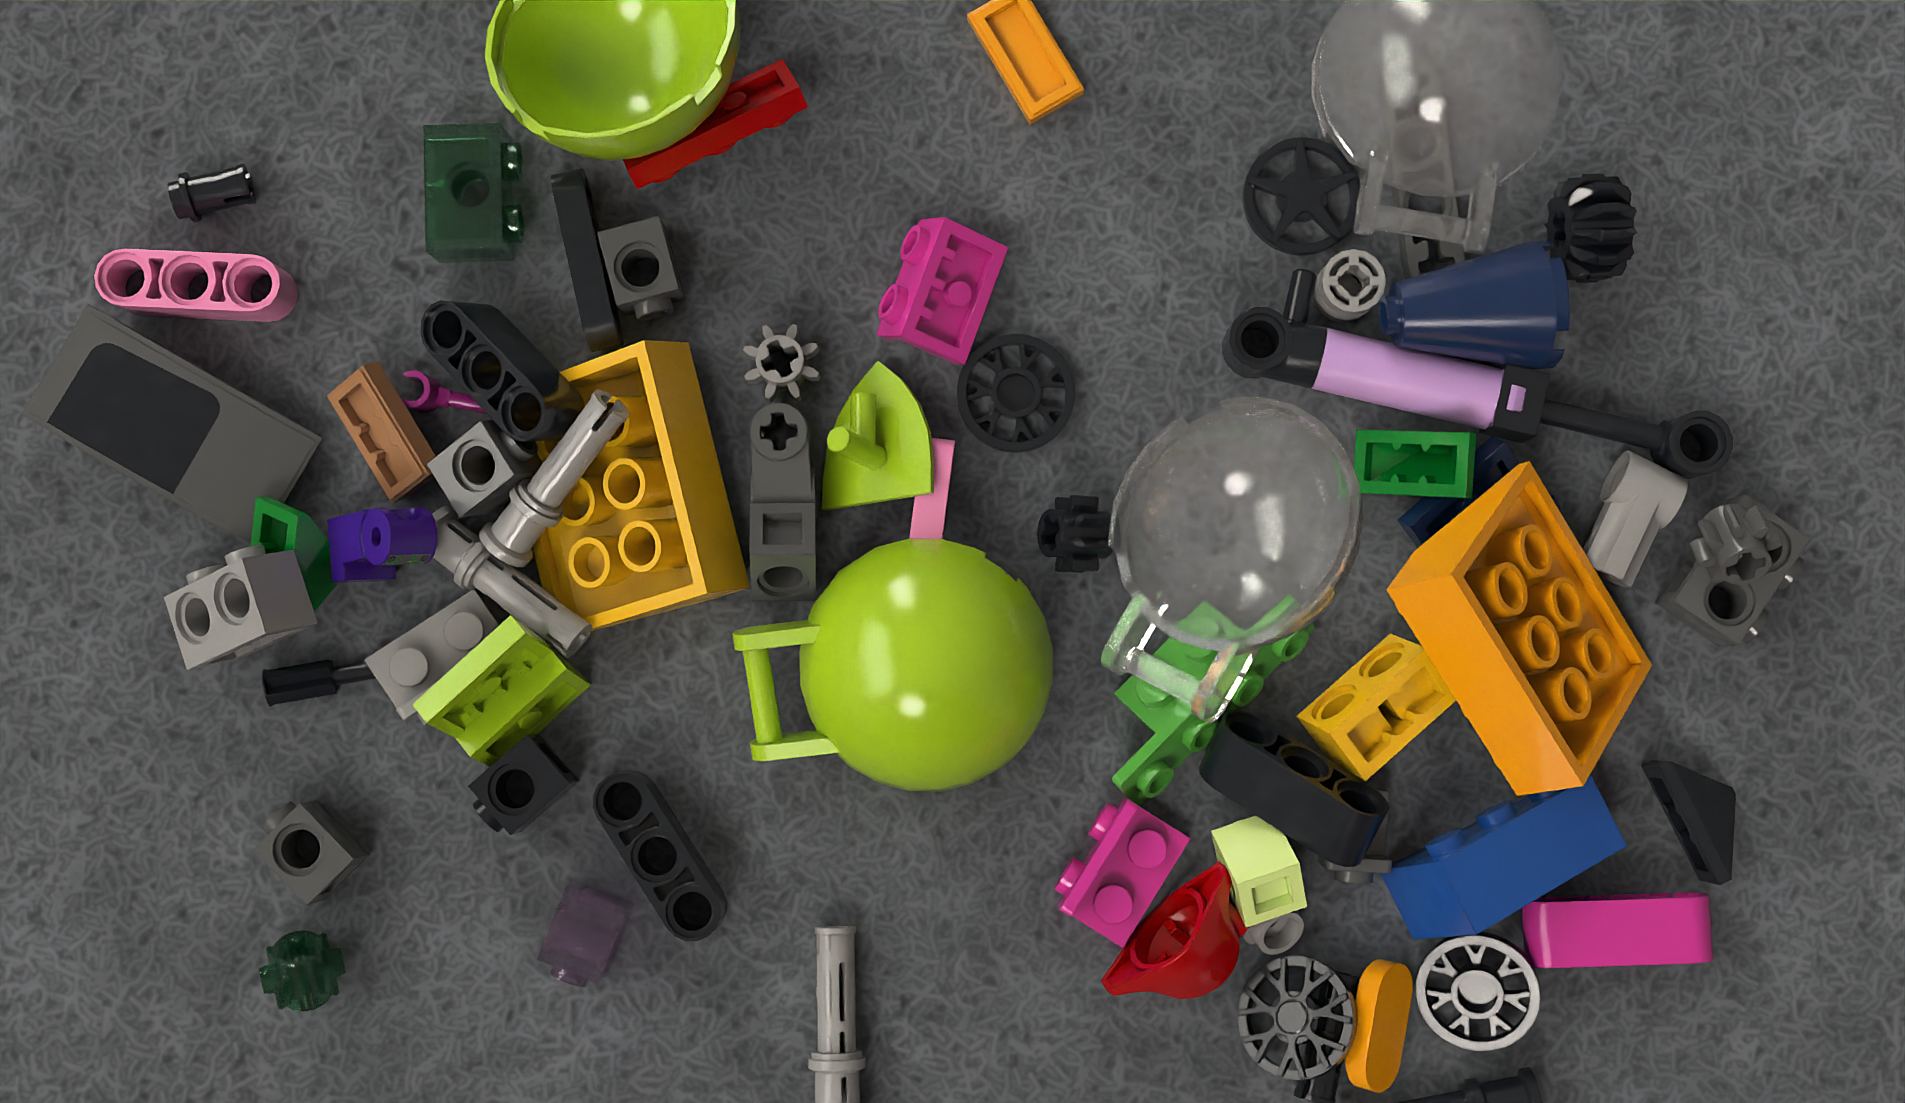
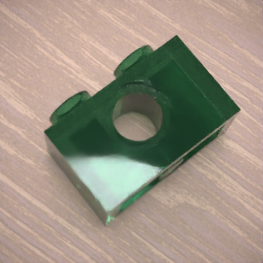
[423,123,525,263]

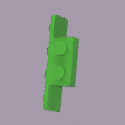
[1112,598,1314,806]

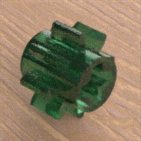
[259,930,346,1011]

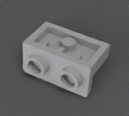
[364,589,499,726]

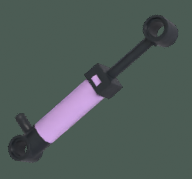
[1222,269,1733,480]

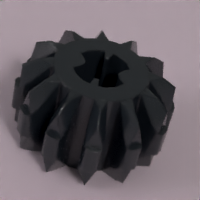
[1544,173,1638,283]

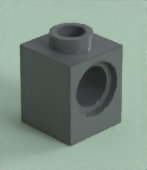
[597,216,686,321]
[427,420,542,518]
[749,503,816,602]
[253,800,370,905]

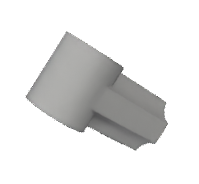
[1583,450,1688,588]

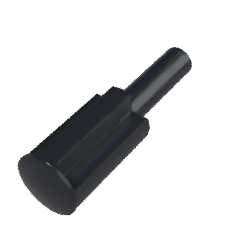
[262,659,376,707]

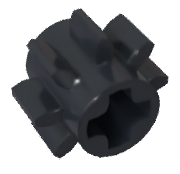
[1037,495,1117,573]

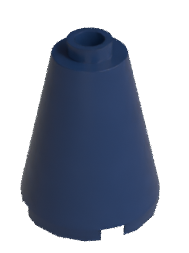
[1378,241,1570,370]

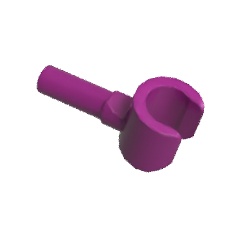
[401,370,487,414]

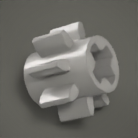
[743,324,821,403]

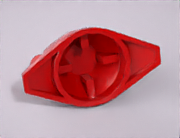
[1101,861,1249,999]

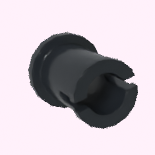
[168,163,256,223]

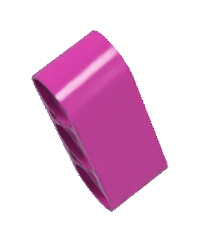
[1522,892,1713,968]

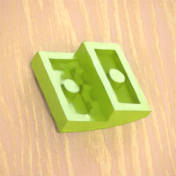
[412,615,591,767]

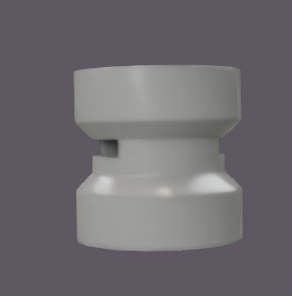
[1313,249,1386,323]

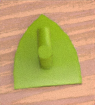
[822,361,934,511]

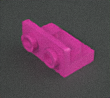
[877,217,1008,365]
[1054,797,1191,948]

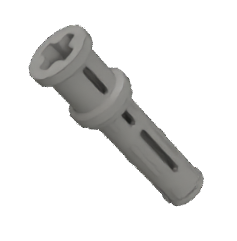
[479,390,630,567]
[432,506,593,658]
[808,926,866,1103]

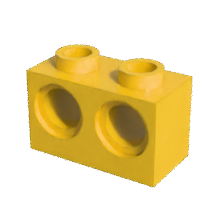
[1296,634,1456,781]

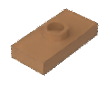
[327,361,436,504]

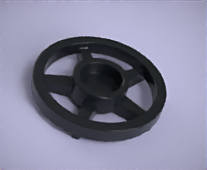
[1242,137,1361,255]

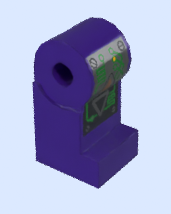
[327,508,437,583]

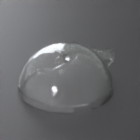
[1311,0,1562,255]
[1101,397,1364,723]

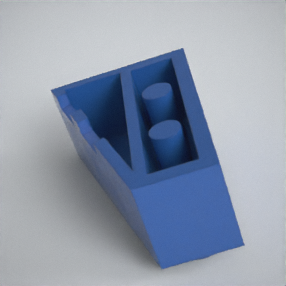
[1380,775,1627,939]

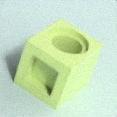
[1211,816,1307,928]

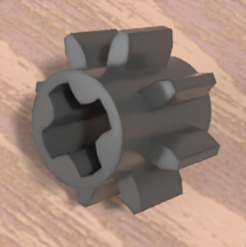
[1689,504,1782,585]

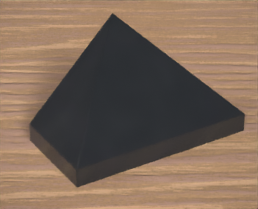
[1641,760,1736,885]

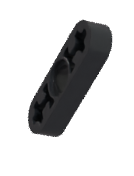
[551,168,624,352]

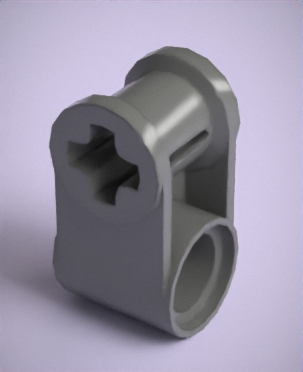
[750,403,820,524]

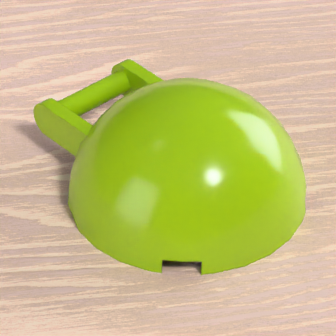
[485,0,740,161]
[732,539,1053,791]

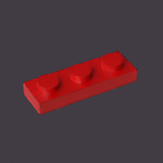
[622,59,808,189]

